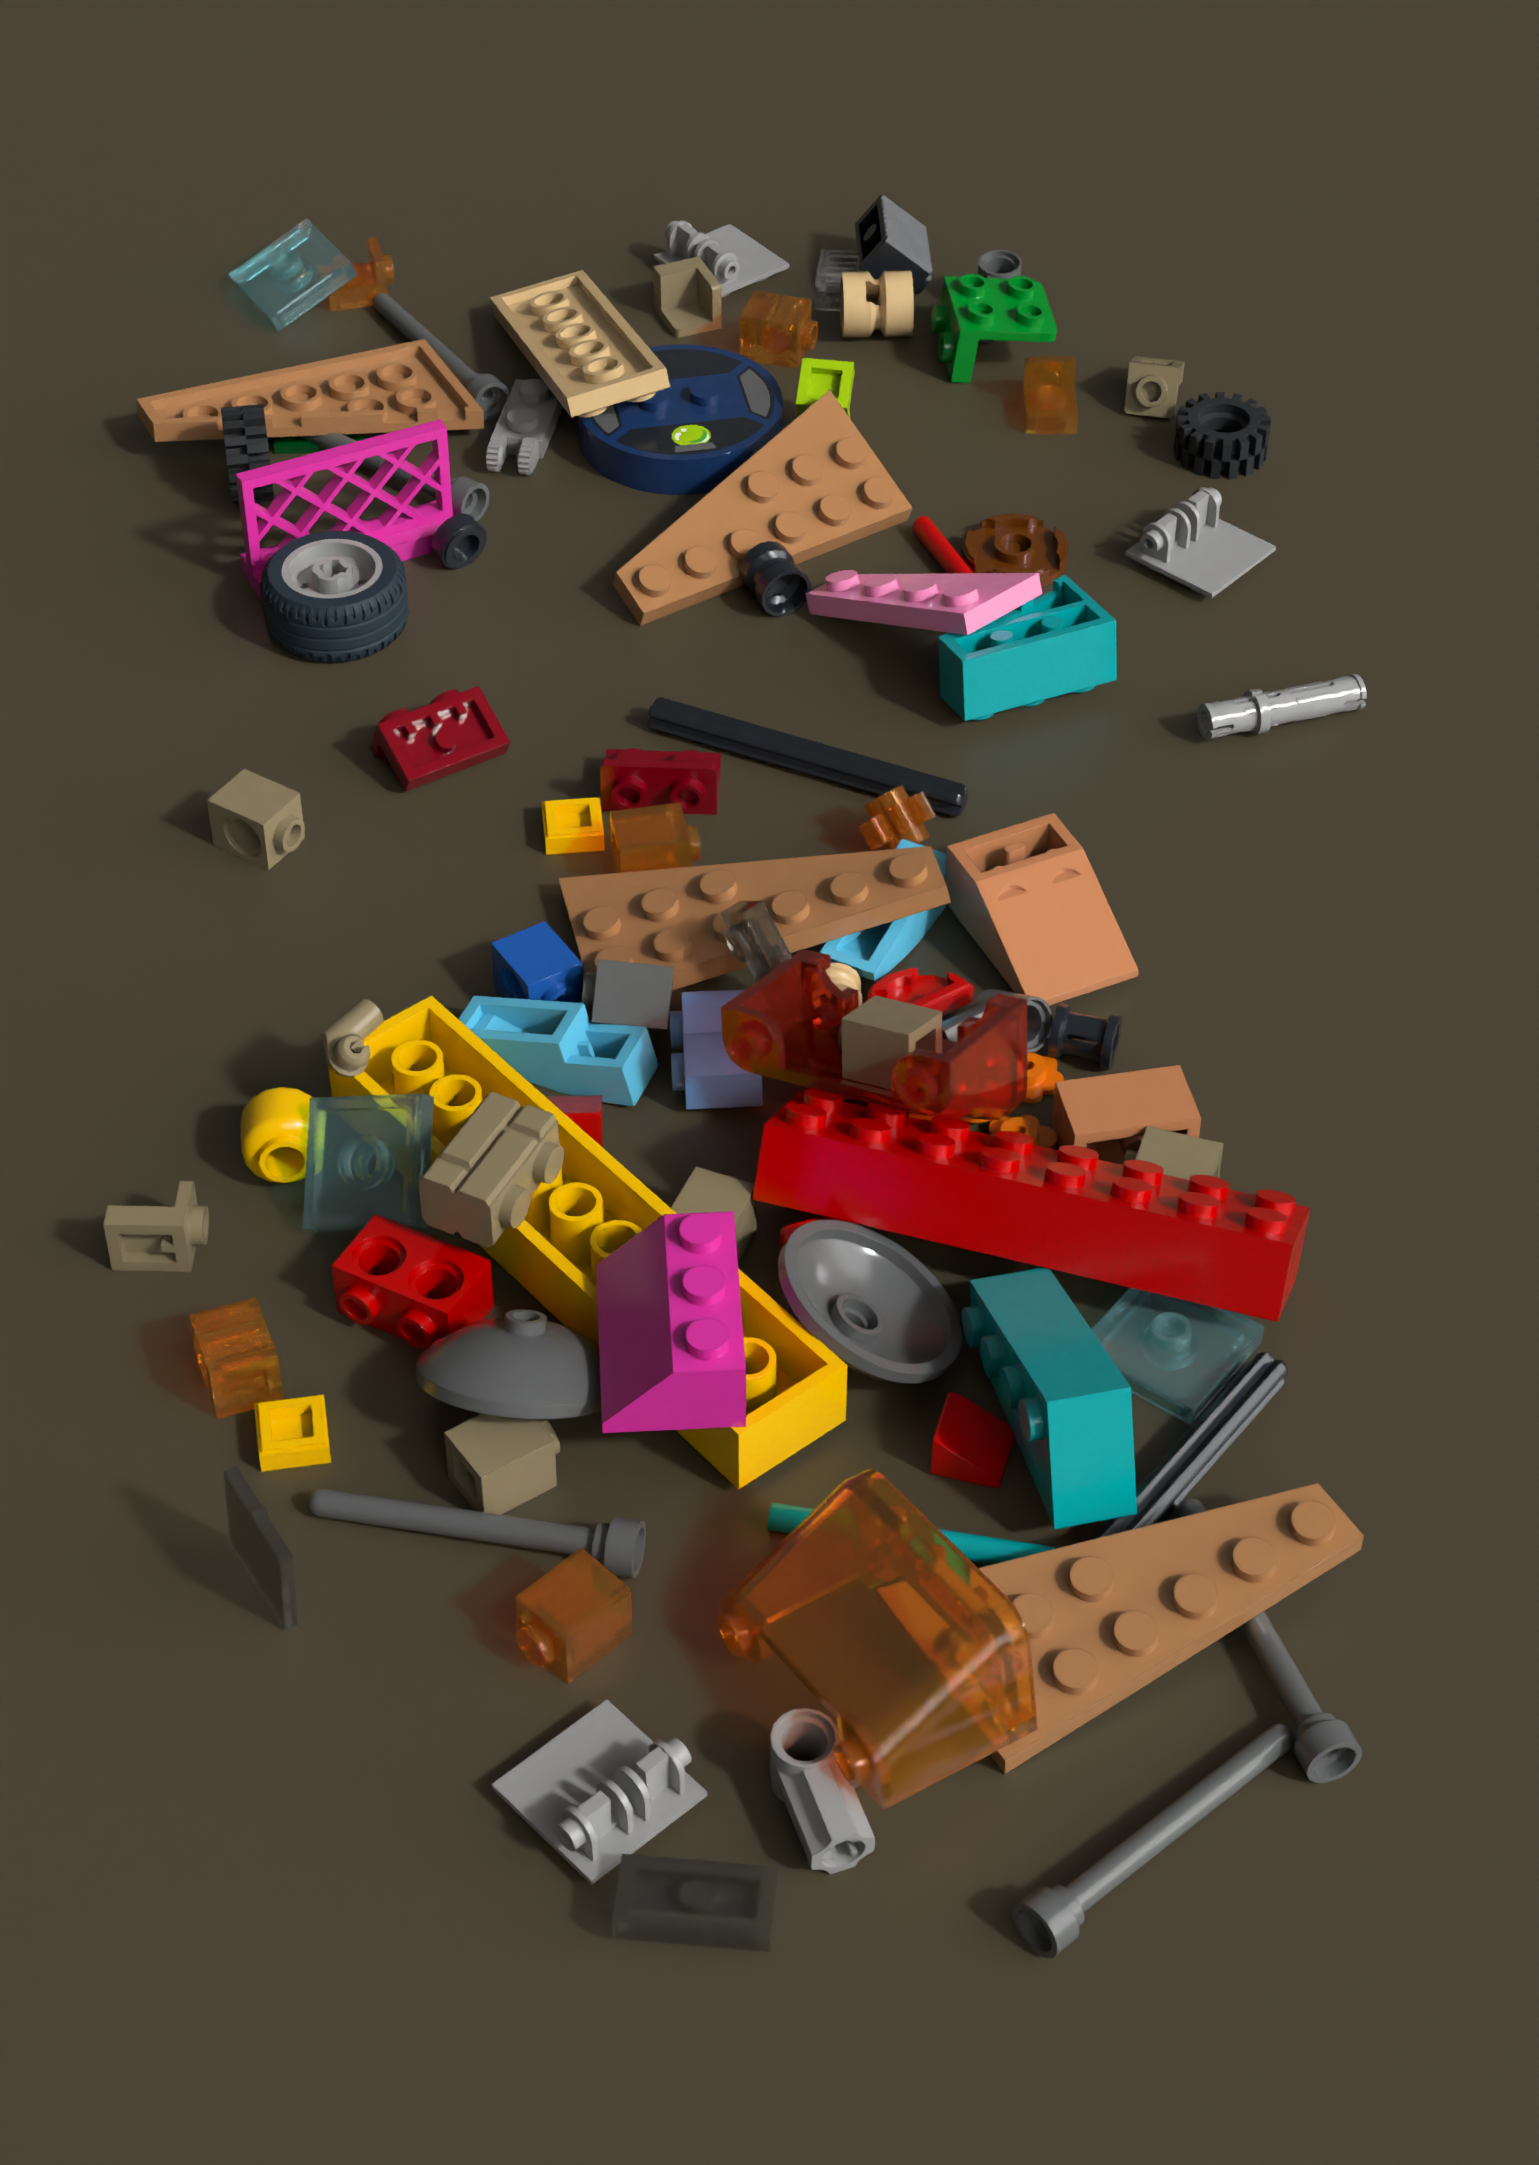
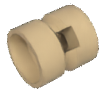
[840,271,914,338]

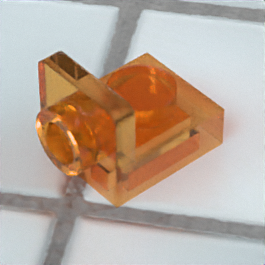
[320,238,395,312]
[1022,356,1078,434]

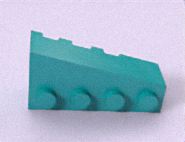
[962,1267,1137,1529]

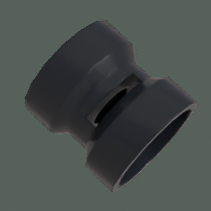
[739,541,811,617]

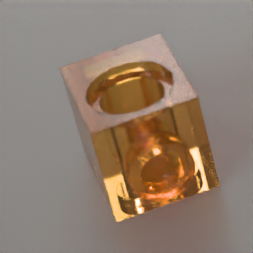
[740,290,818,369]
[189,1297,284,1419]

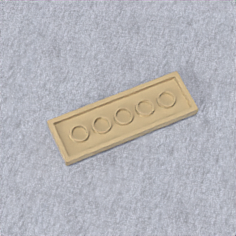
[490,270,670,417]

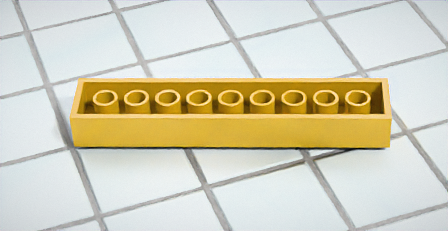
[328,995,848,1489]

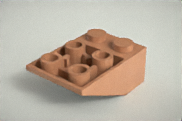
[945,813,1138,1006]

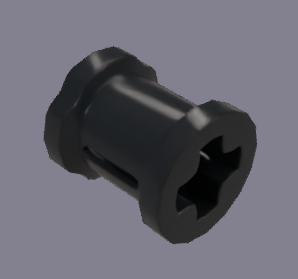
[1048,1003,1122,1070]

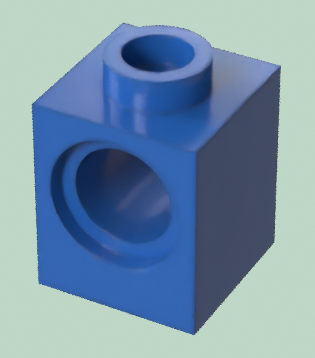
[491,921,583,1003]

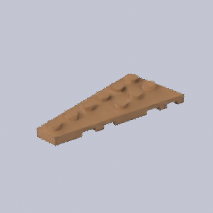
[558,846,951,991]
[877,1483,1364,1774]

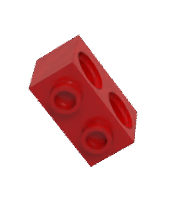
[332,1214,494,1349]

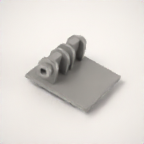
[654,220,789,298]
[1125,487,1276,598]
[492,1699,707,1885]

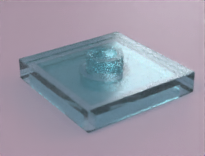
[229,218,357,331]
[302,1093,434,1231]
[1092,1288,1265,1425]

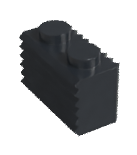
[855,195,933,295]

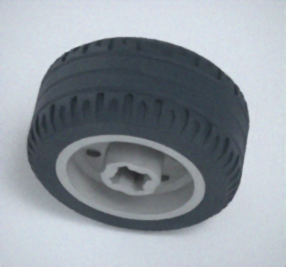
[260,531,409,663]

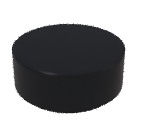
[431,514,487,569]

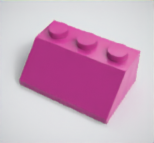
[596,1211,746,1433]

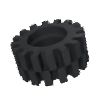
[1174,392,1271,479]
[221,404,274,504]

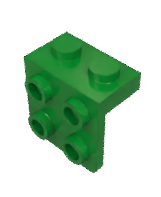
[930,274,1057,383]

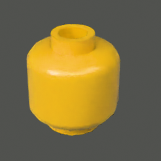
[240,1087,327,1184]

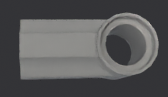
[769,1708,875,1874]

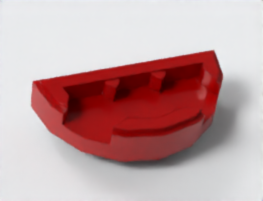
[866,968,974,1016]

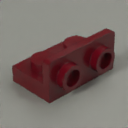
[370,686,510,792]
[600,748,721,815]

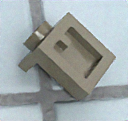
[1124,356,1185,418]
[103,1181,209,1272]

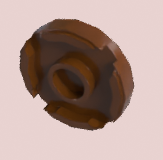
[961,513,1069,588]

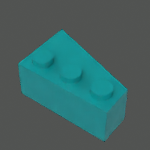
[938,574,1117,721]

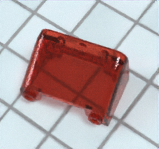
[721,949,1027,1121]

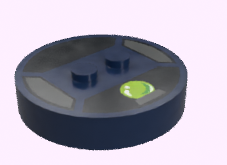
[577,344,783,495]

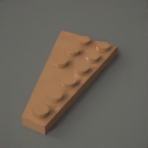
[136,339,484,442]
[613,390,913,626]

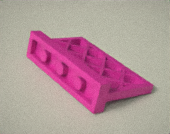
[236,419,453,601]

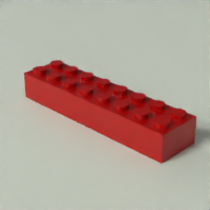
[753,1088,1311,1322]

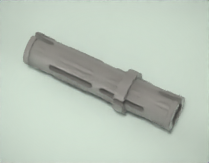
[1197,674,1367,740]

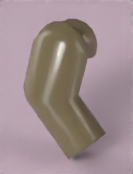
[321,999,383,1077]

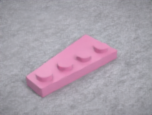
[806,570,1042,635]

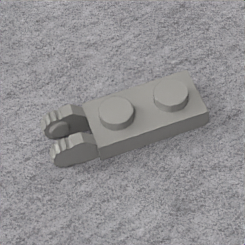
[486,379,563,475]

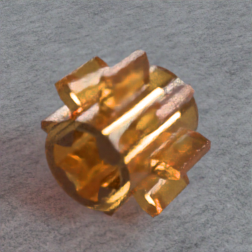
[859,785,936,851]

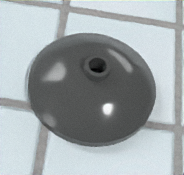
[778,1220,962,1383]
[416,1309,601,1419]

